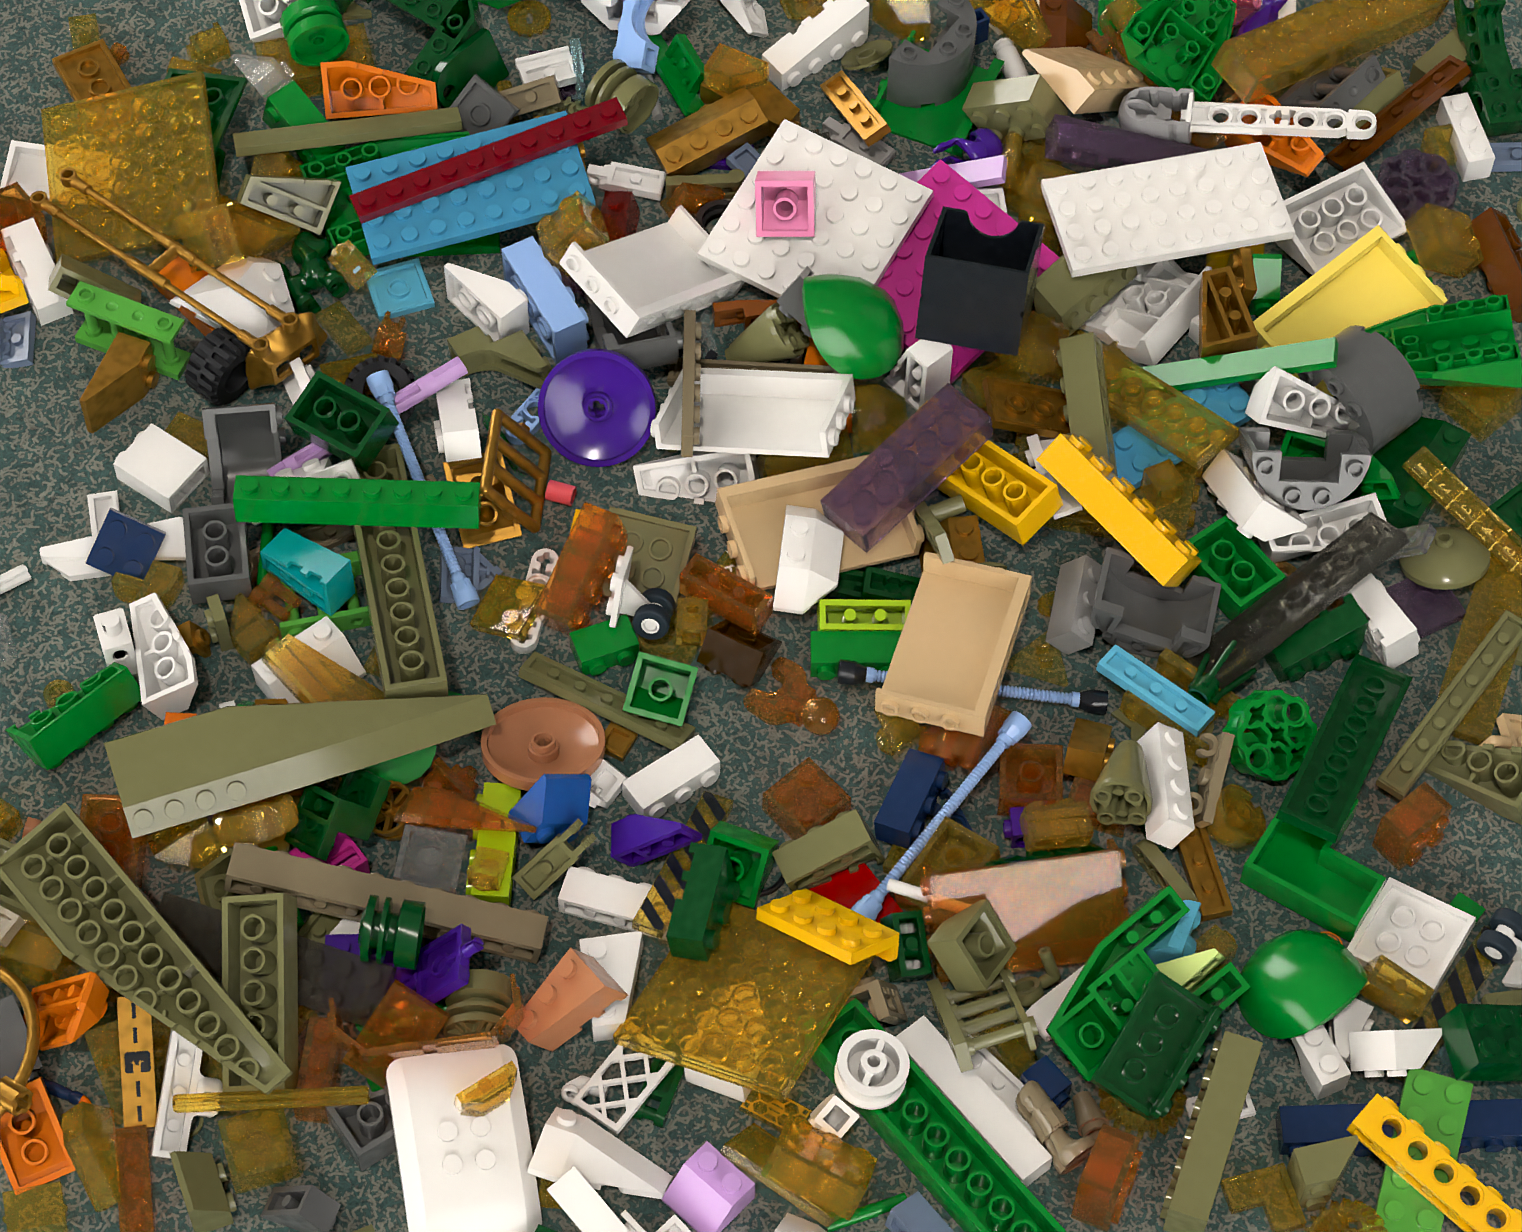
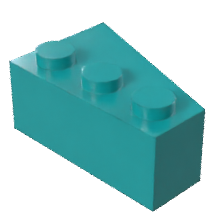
[260,528,355,616]

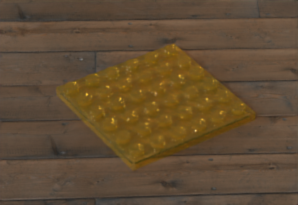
[41,71,223,263]
[613,903,876,1101]

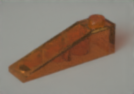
[394,782,537,833]

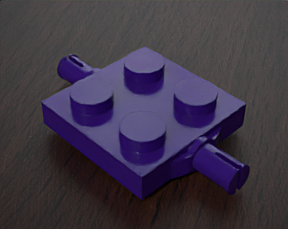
[401,923,484,1009]

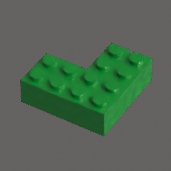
[1239,799,1386,942]

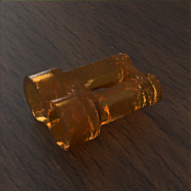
[248,572,302,622]

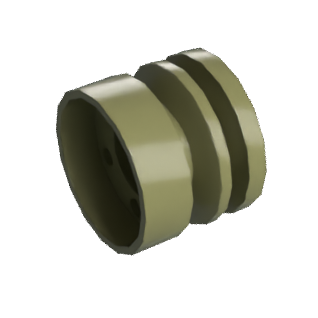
[585,59,659,134]
[443,969,514,1047]

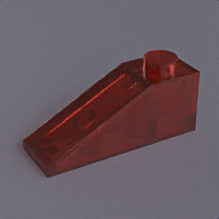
[598,191,640,246]

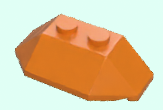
[23,971,109,1051]

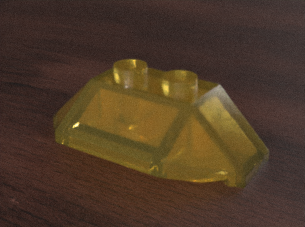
[198,193,300,258]

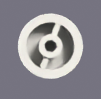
[834,1029,910,1110]

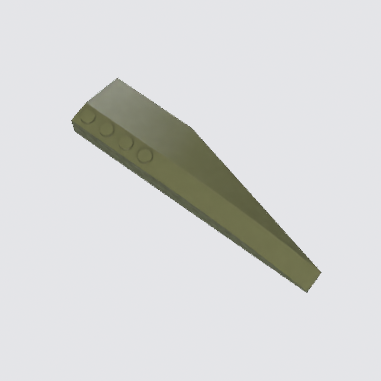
[104,694,496,839]
[0,802,293,1095]

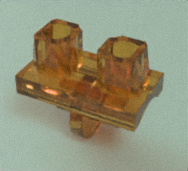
[422,757,478,817]

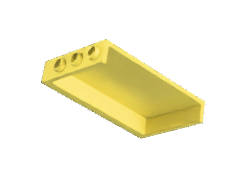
[1253,225,1448,397]

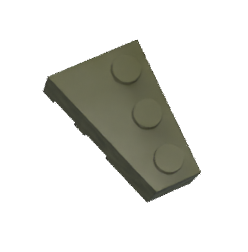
[772,809,886,892]

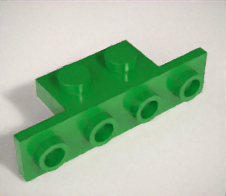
[648,34,709,117]

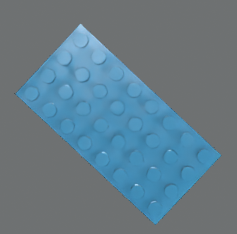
[345,110,596,265]

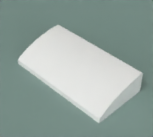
[0,140,125,210]

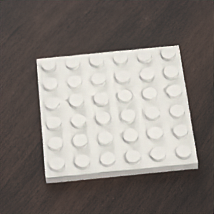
[697,119,934,298]

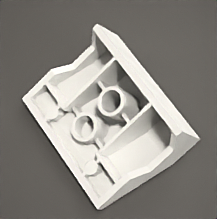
[1080,260,1212,366]

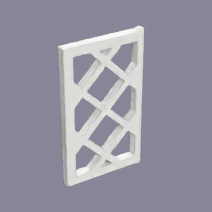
[571,1028,678,1134]

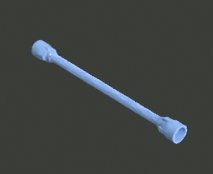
[366,370,480,610]
[850,711,1032,920]

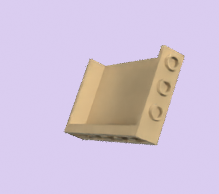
[715,450,924,594]
[875,551,1032,737]

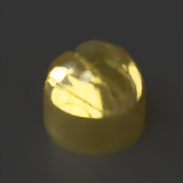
[1037,591,1055,617]

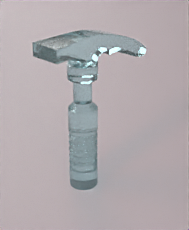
[570,39,587,101]

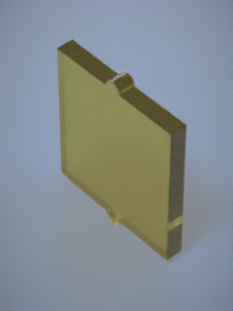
[2,1181,68,1232]

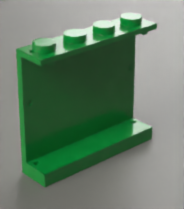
[870,30,1005,158]

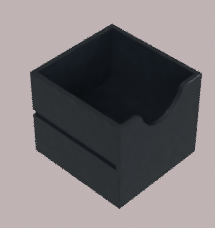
[915,206,1045,356]

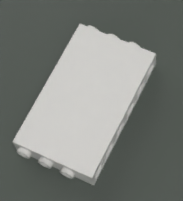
[559,205,745,338]
[651,368,856,458]

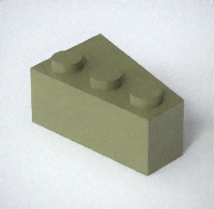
[236,174,341,235]

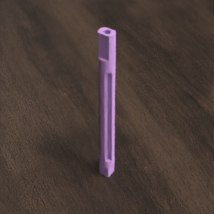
[266,356,468,476]

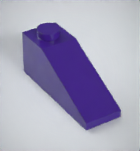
[611,814,702,867]

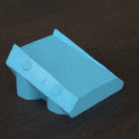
[1143,900,1201,965]

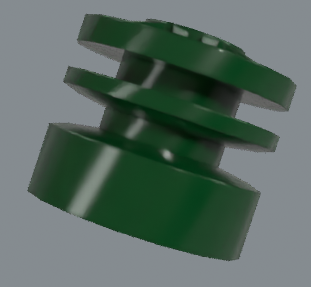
[358,894,426,970]

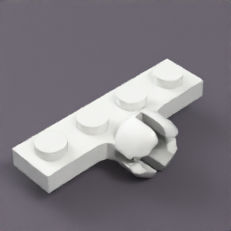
[150,1029,223,1159]

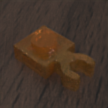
[371,311,407,361]

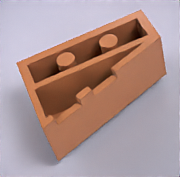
[512,947,629,1052]

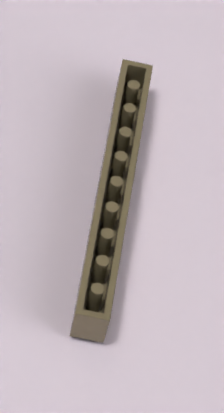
[224,842,549,964]

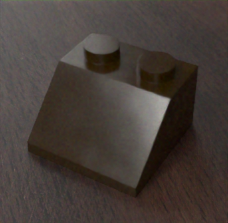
[697,618,782,687]

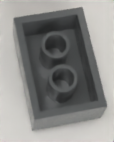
[182,503,253,604]

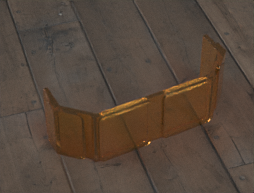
[327,974,525,1068]

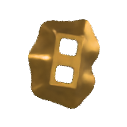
[246,312,328,390]

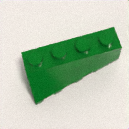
[5,662,141,770]

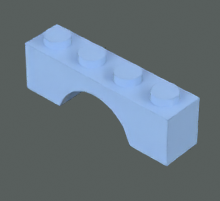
[613,0,659,74]

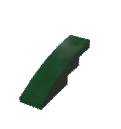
[823,566,921,604]

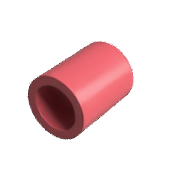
[545,480,577,506]

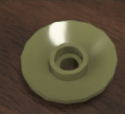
[841,40,893,72]

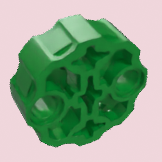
[1223,689,1318,781]

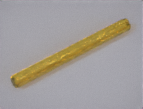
[172,1086,370,1113]

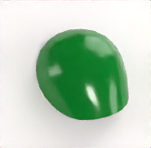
[802,274,904,380]
[1237,929,1368,1039]

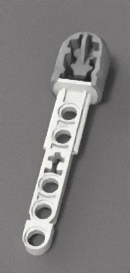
[1118,87,1377,145]

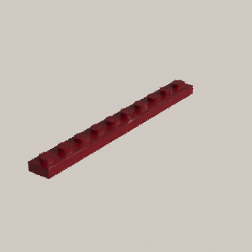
[349,97,628,224]

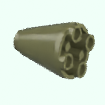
[725,303,810,363]
[1089,740,1153,825]

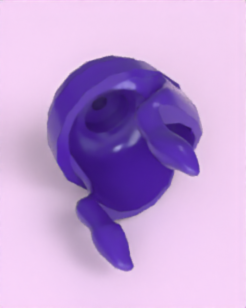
[929,128,1004,168]

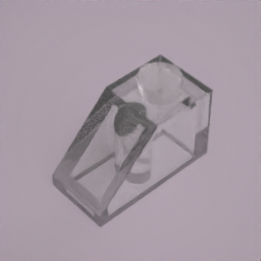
[230,54,295,101]

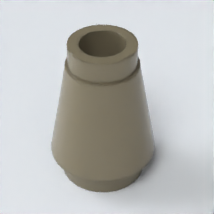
[1072,1091,1109,1141]

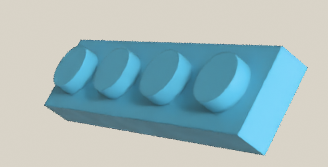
[1096,644,1215,738]

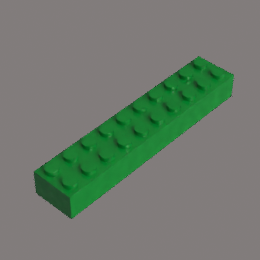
[804,998,1066,1232]

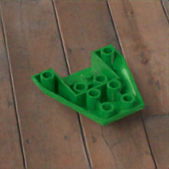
[1121,0,1237,102]

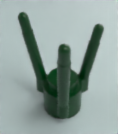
[1188,640,1257,706]

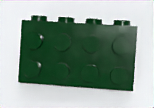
[1090,971,1223,1121]

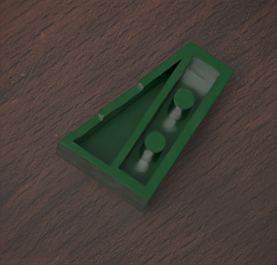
[1262,593,1369,683]
[666,842,740,962]

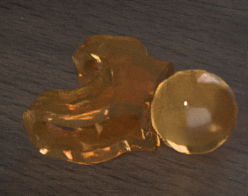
[743,657,840,736]

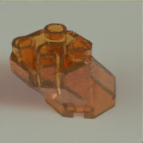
[918,705,1011,771]

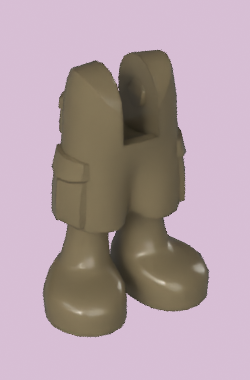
[1015,1080,1097,1175]

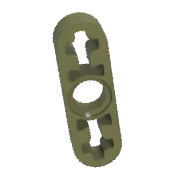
[1132,838,1198,902]

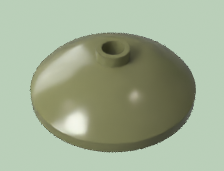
[1399,526,1490,590]

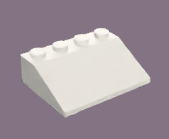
[1275,162,1410,275]

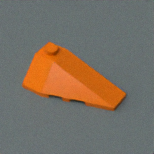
[320,60,438,119]
[1221,87,1325,177]

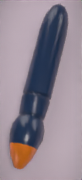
[39,1076,91,1107]

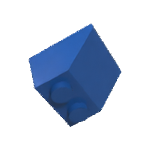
[509,774,592,844]

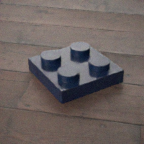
[85,508,167,588]

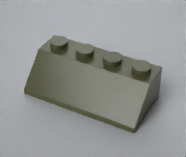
[1034,254,1138,338]

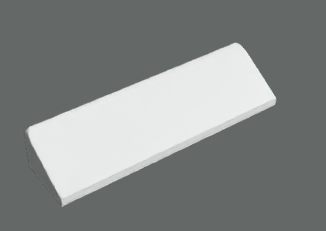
[547,1166,630,1232]

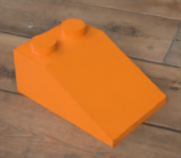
[0,1076,78,1196]

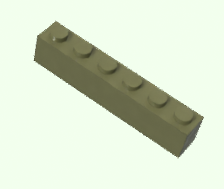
[1057,332,1118,515]

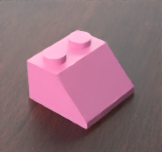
[755,171,816,237]

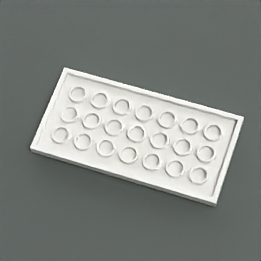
[1041,142,1295,277]

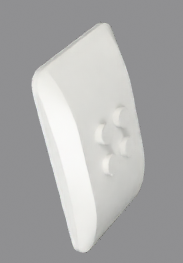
[386,1044,542,1232]

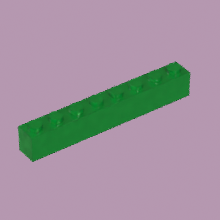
[233,475,481,529]

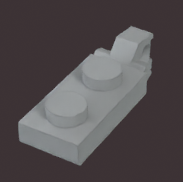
[822,116,896,167]

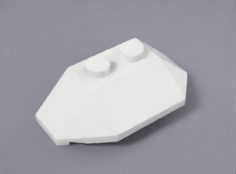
[773,505,844,615]

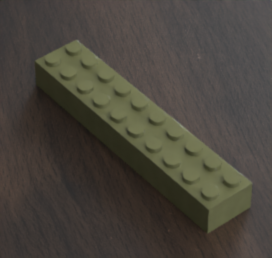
[341,443,448,699]

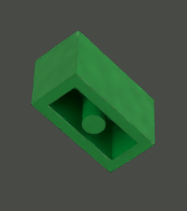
[569,614,639,676]

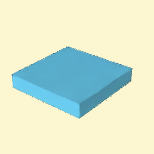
[363,258,435,321]

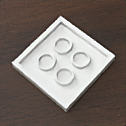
[1347,877,1476,999]

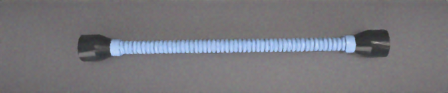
[837,659,1108,715]

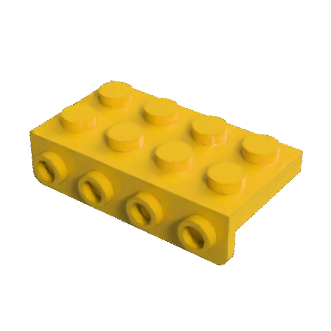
[756,888,900,965]

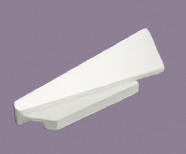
[39,517,186,581]

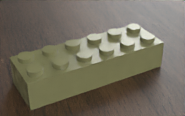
[222,893,299,1096]
[1159,1031,1263,1232]

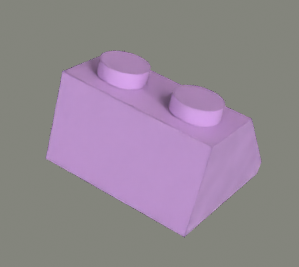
[661,1141,755,1232]

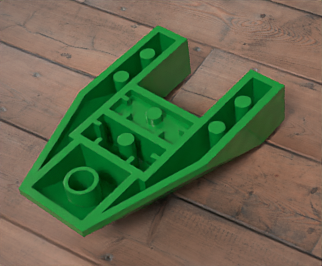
[1046,885,1251,1082]

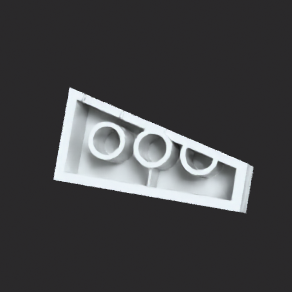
[761,0,870,91]

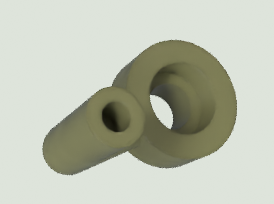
[1014,946,1061,1007]

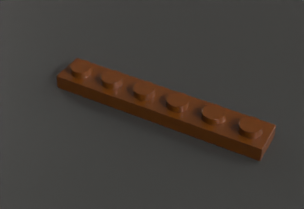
[1325,55,1471,172]

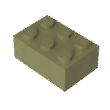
[962,74,1069,143]

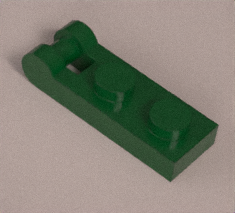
[632,1034,692,1128]

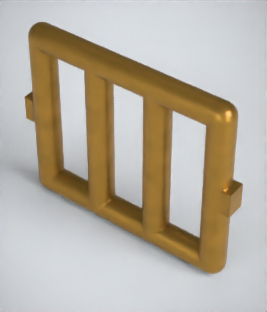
[480,408,552,533]

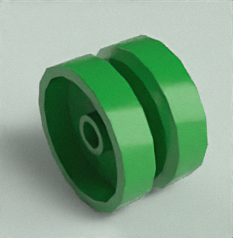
[280,0,350,66]

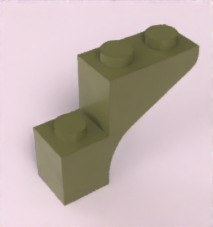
[447,326,552,389]

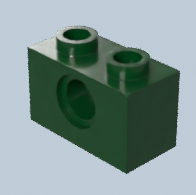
[880,910,932,982]

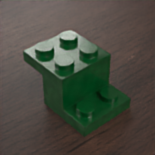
[284,768,391,861]

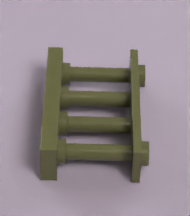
[926,967,1039,1073]

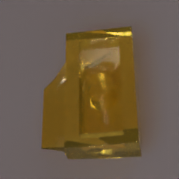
[453,1061,517,1117]

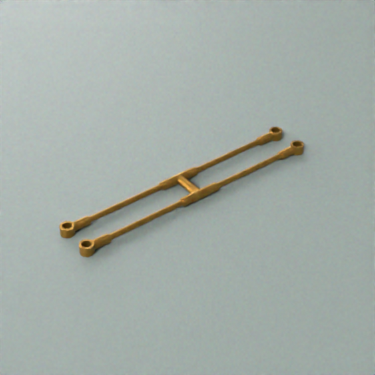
[30,167,300,358]

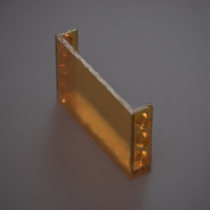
[920,838,1129,983]

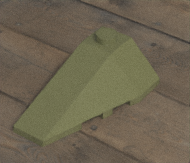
[1424,740,1522,825]

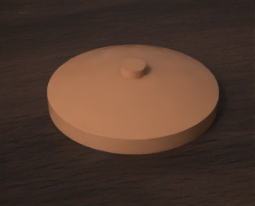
[481,697,606,791]

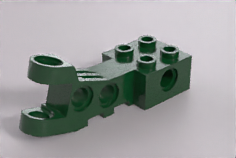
[1453,0,1522,137]

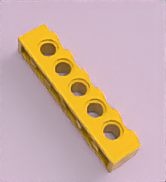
[1346,1093,1522,1232]

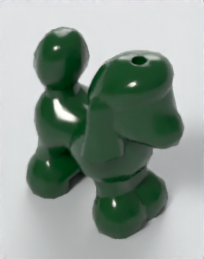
[277,231,349,318]

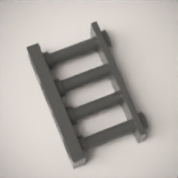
[1277,52,1386,143]

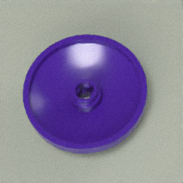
[538,349,657,467]

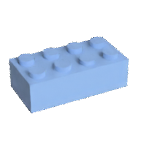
[501,236,590,364]

